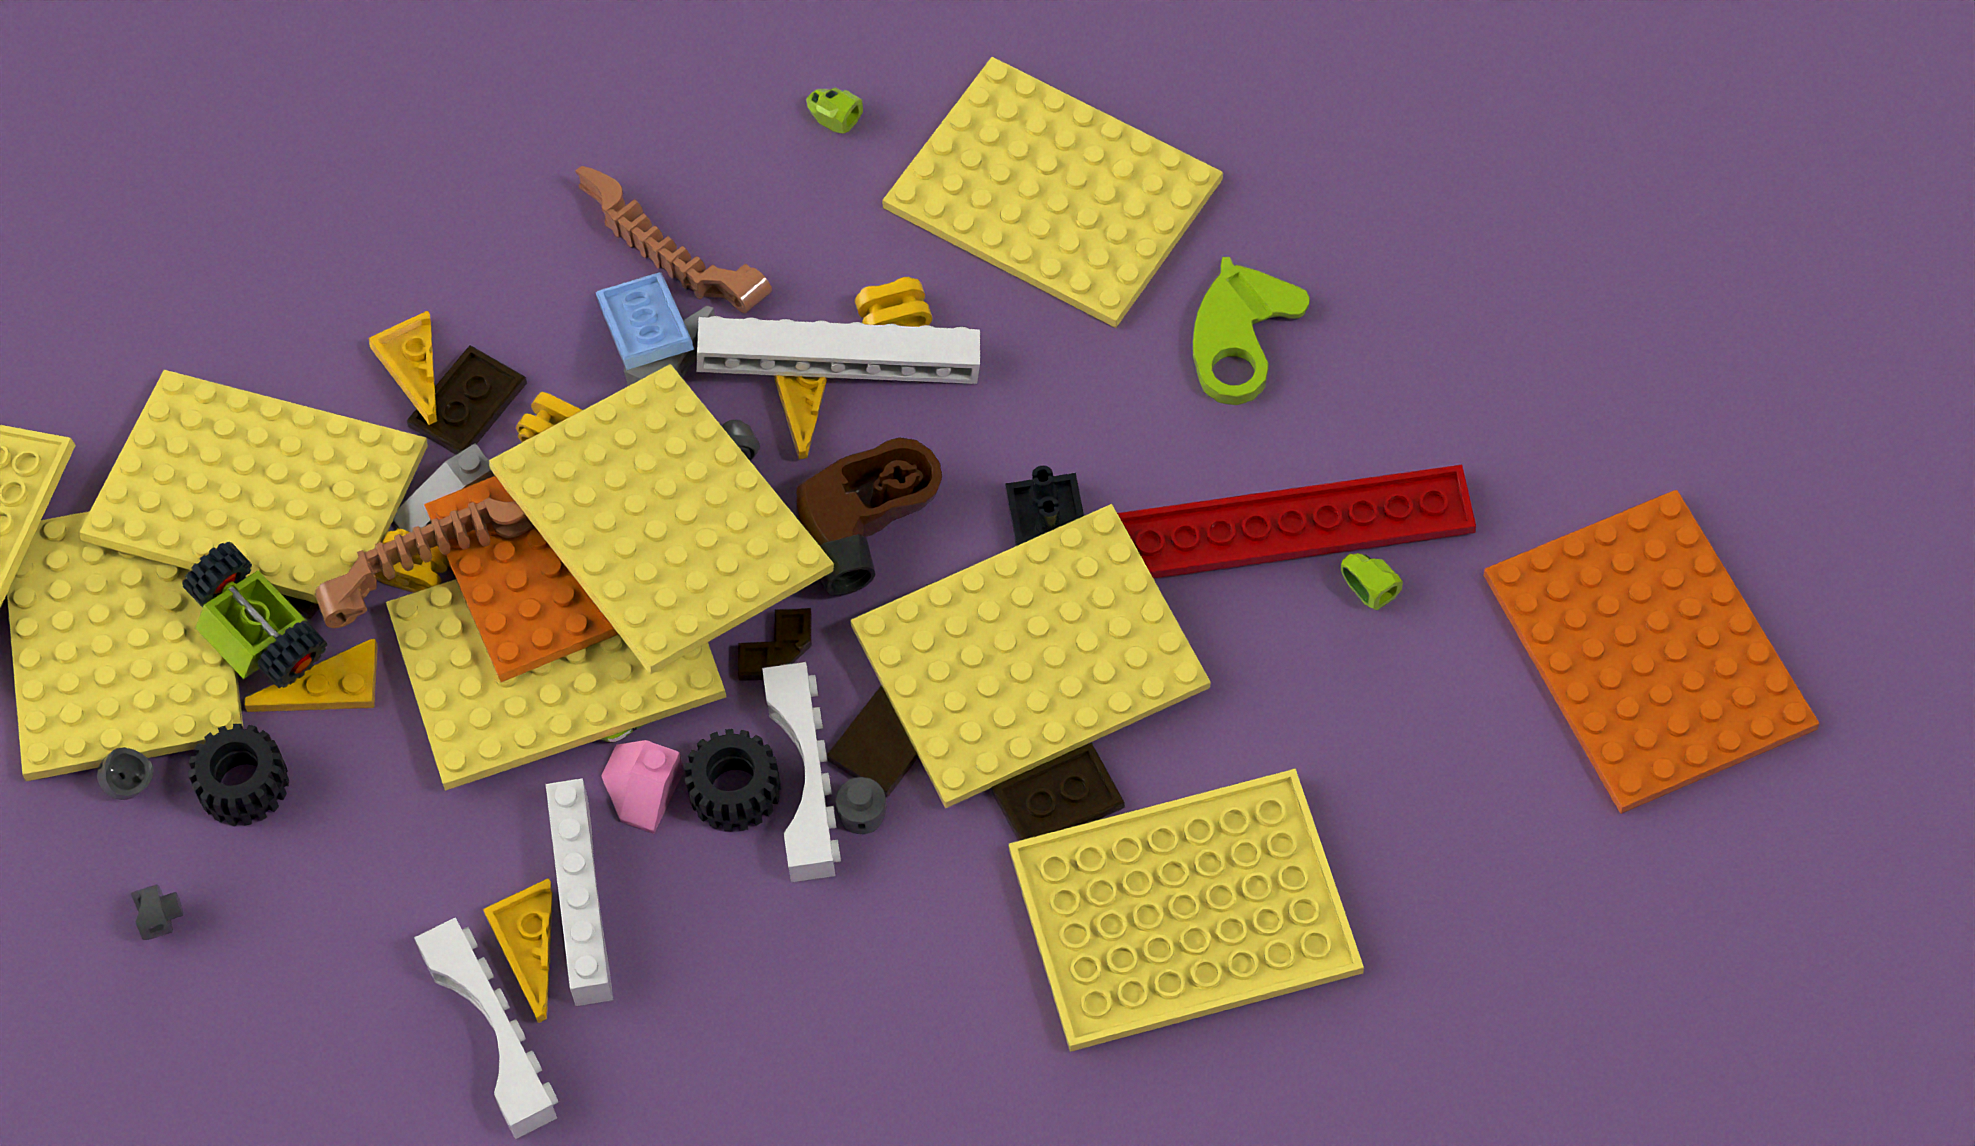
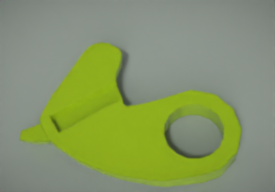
[1193,257,1310,405]

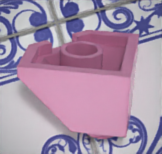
[601,740,684,834]

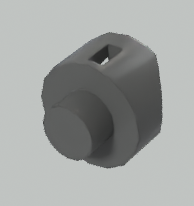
[97,747,154,800]
[836,777,887,835]
[131,884,184,940]

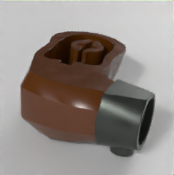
[796,437,942,596]

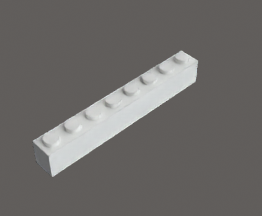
[696,316,980,384]

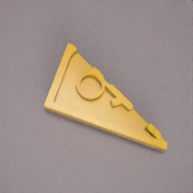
[368,311,437,425]
[773,375,827,460]
[245,639,378,712]
[483,878,553,1023]

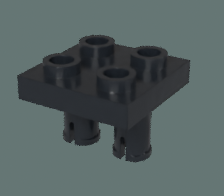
[1005,466,1084,546]

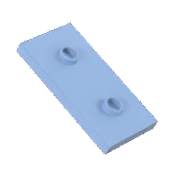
[595,272,694,370]

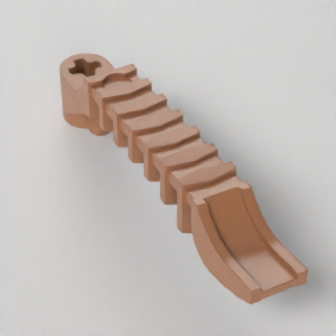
[575,166,772,314]
[315,498,535,628]

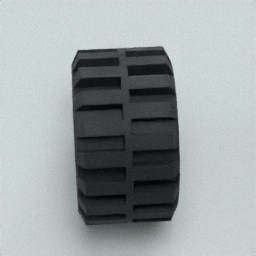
[188,724,289,826]
[684,729,781,832]

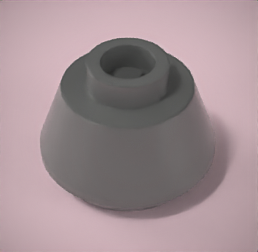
[722,420,760,461]

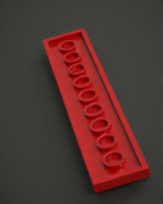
[1117,464,1476,579]

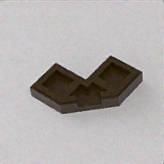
[738,608,812,681]

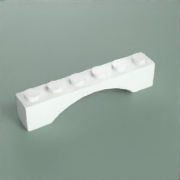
[762,662,841,882]
[546,778,613,1006]
[414,917,558,1139]

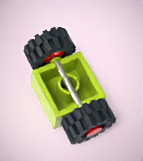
[182,542,327,688]

